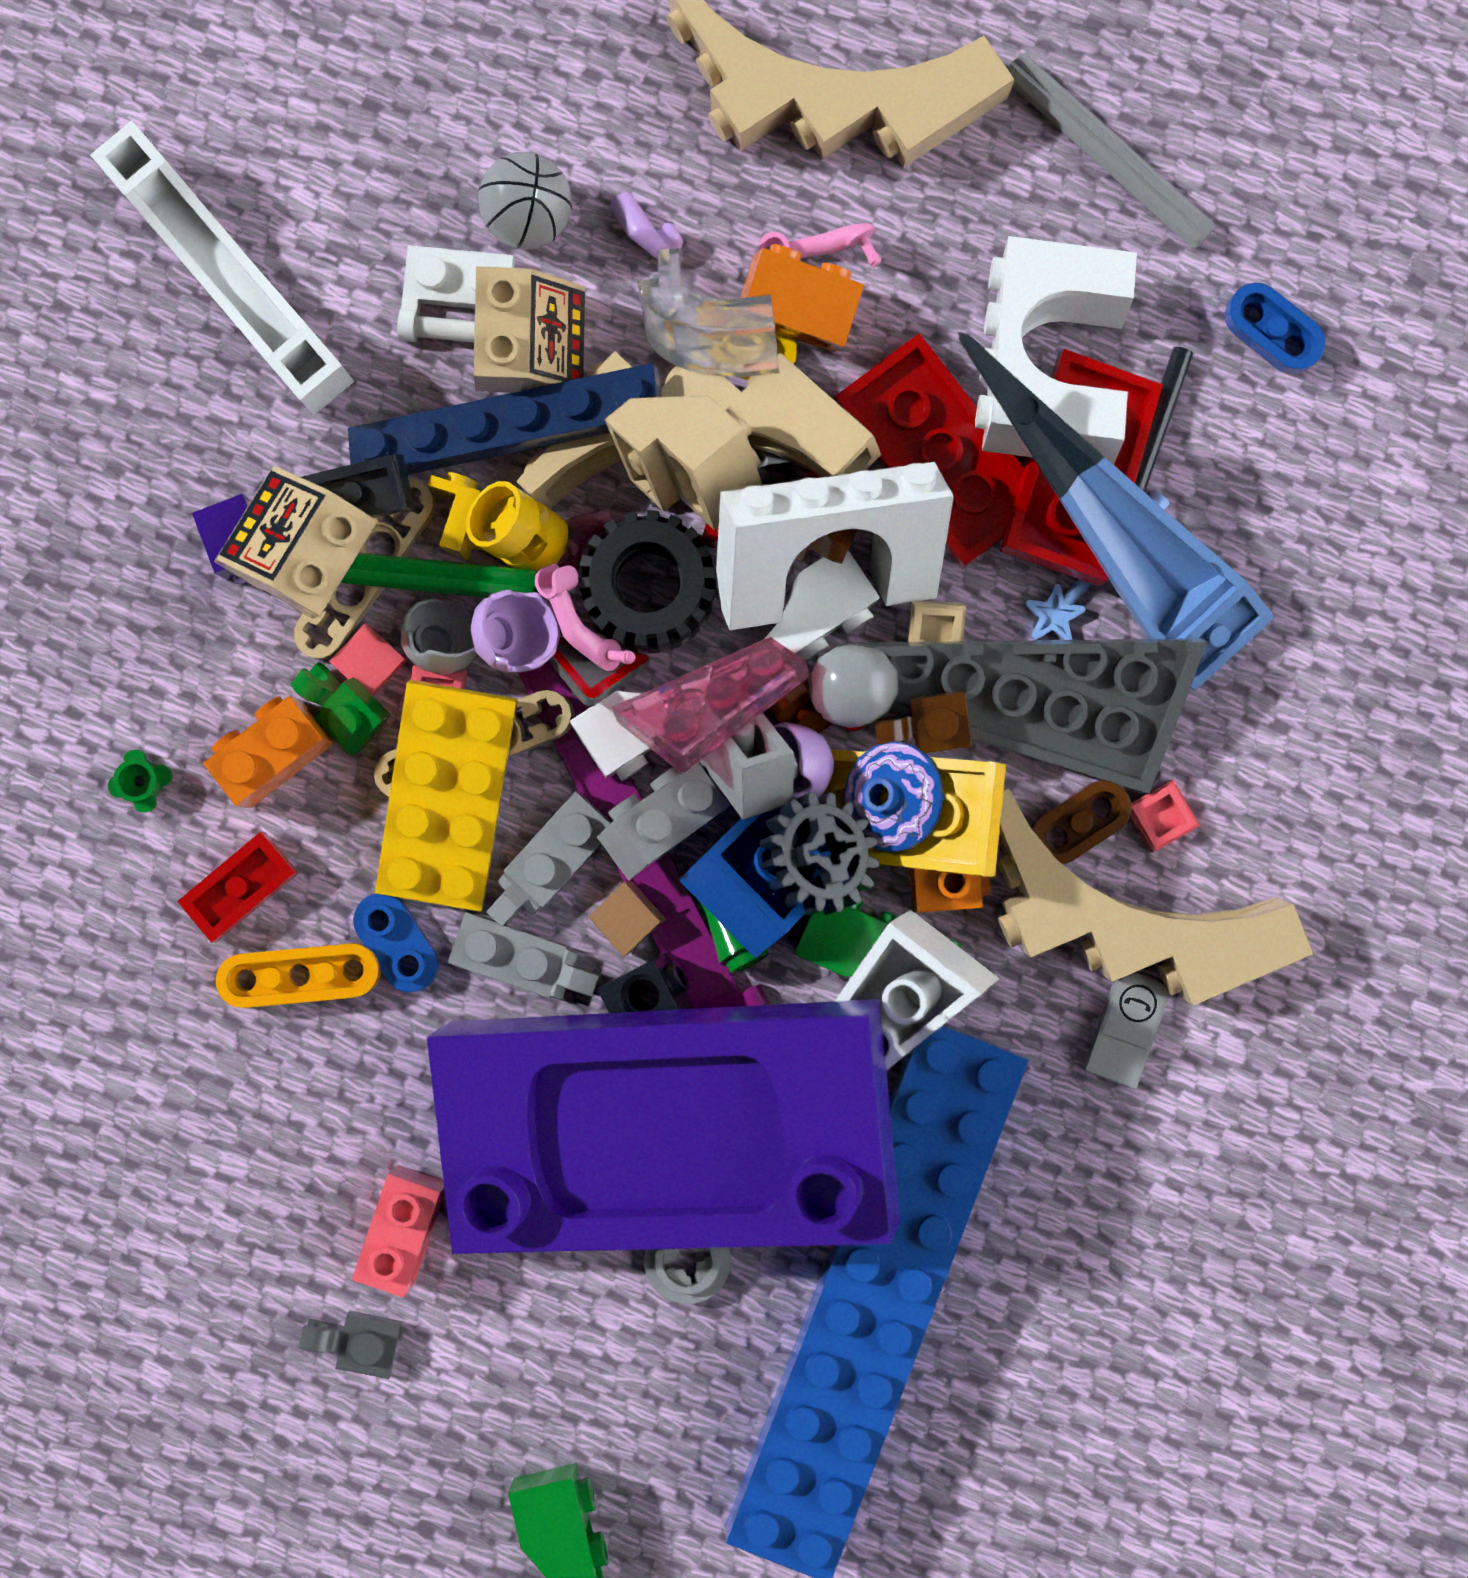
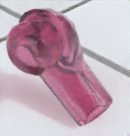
[556,507,612,571]

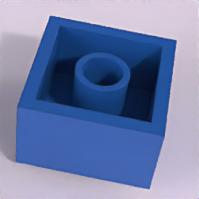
[678,808,831,958]

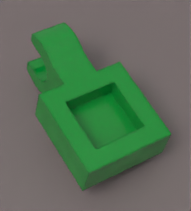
[290,662,391,756]

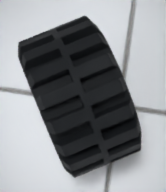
[578,510,716,654]

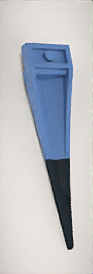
[958,332,1275,691]

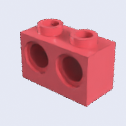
[352,1165,445,1298]

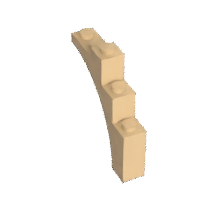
[666,0,1014,168]
[516,351,881,509]
[998,786,1313,1006]

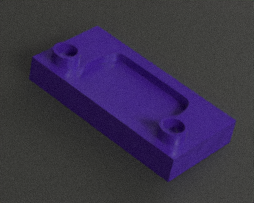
[427,999,900,1254]

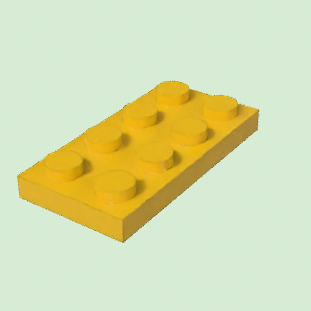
[375,679,518,912]
[822,749,1006,877]

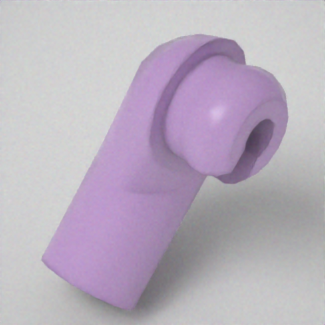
[610,192,683,260]

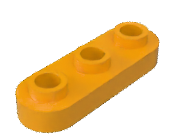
[216,943,382,1008]

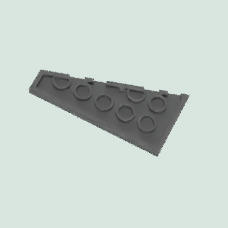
[858,638,1208,794]

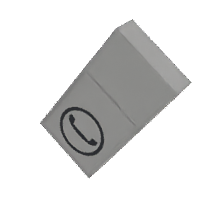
[1083,973,1170,1089]

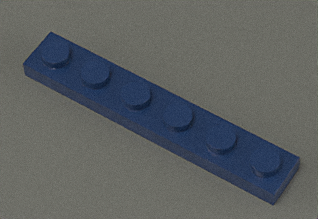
[348,363,662,475]

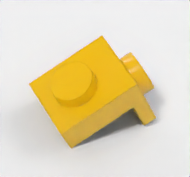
[427,472,481,561]

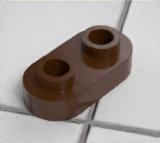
[1031,781,1131,864]

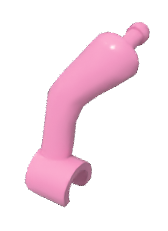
[759,223,882,268]
[534,564,635,671]

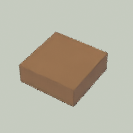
[588,880,666,957]

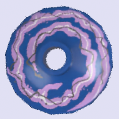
[843,741,944,852]

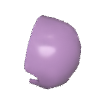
[471,590,561,673]
[773,722,834,801]

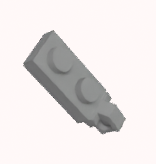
[486,791,611,927]
[447,912,601,1000]

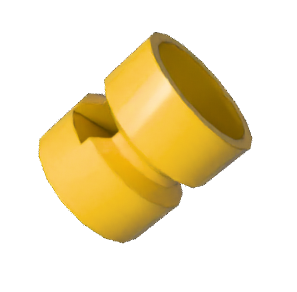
[466,481,568,572]

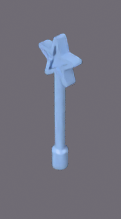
[1025,490,1170,640]

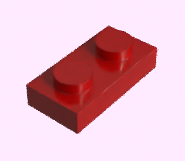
[177,831,299,943]

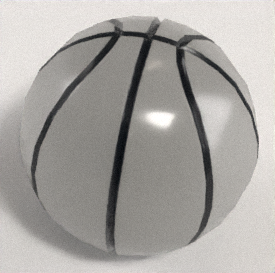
[478,152,572,250]

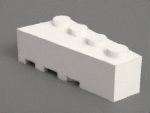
[835,910,1000,1070]

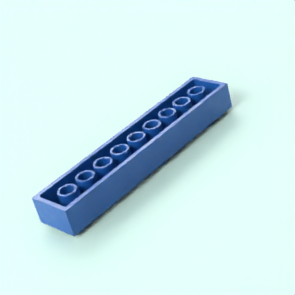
[726,1025,1029,1578]

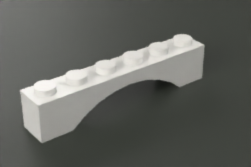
[90,120,355,415]
[570,551,880,781]

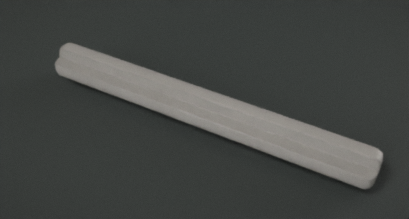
[1007,54,1215,248]

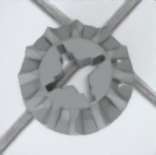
[644,1248,731,1304]

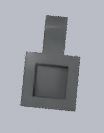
[299,1310,402,1379]

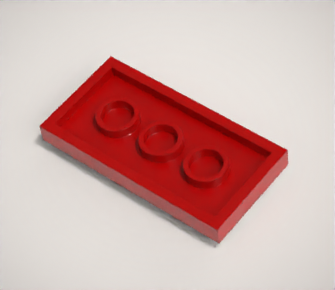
[834,333,1024,569]
[1000,349,1163,586]

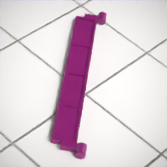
[517,626,771,1009]

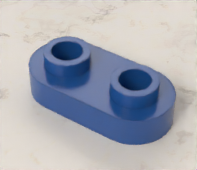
[1225,283,1325,374]
[353,894,439,992]

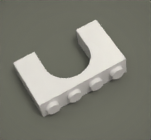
[975,236,1137,465]
[715,462,954,630]

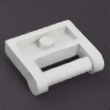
[397,245,515,343]

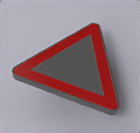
[548,637,650,706]

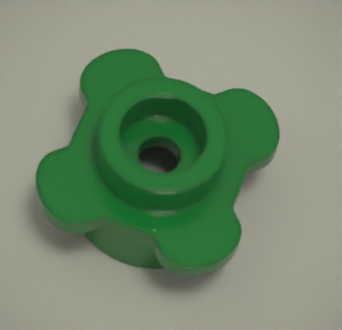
[108,750,173,813]

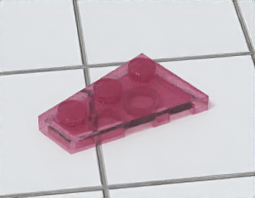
[611,637,810,774]

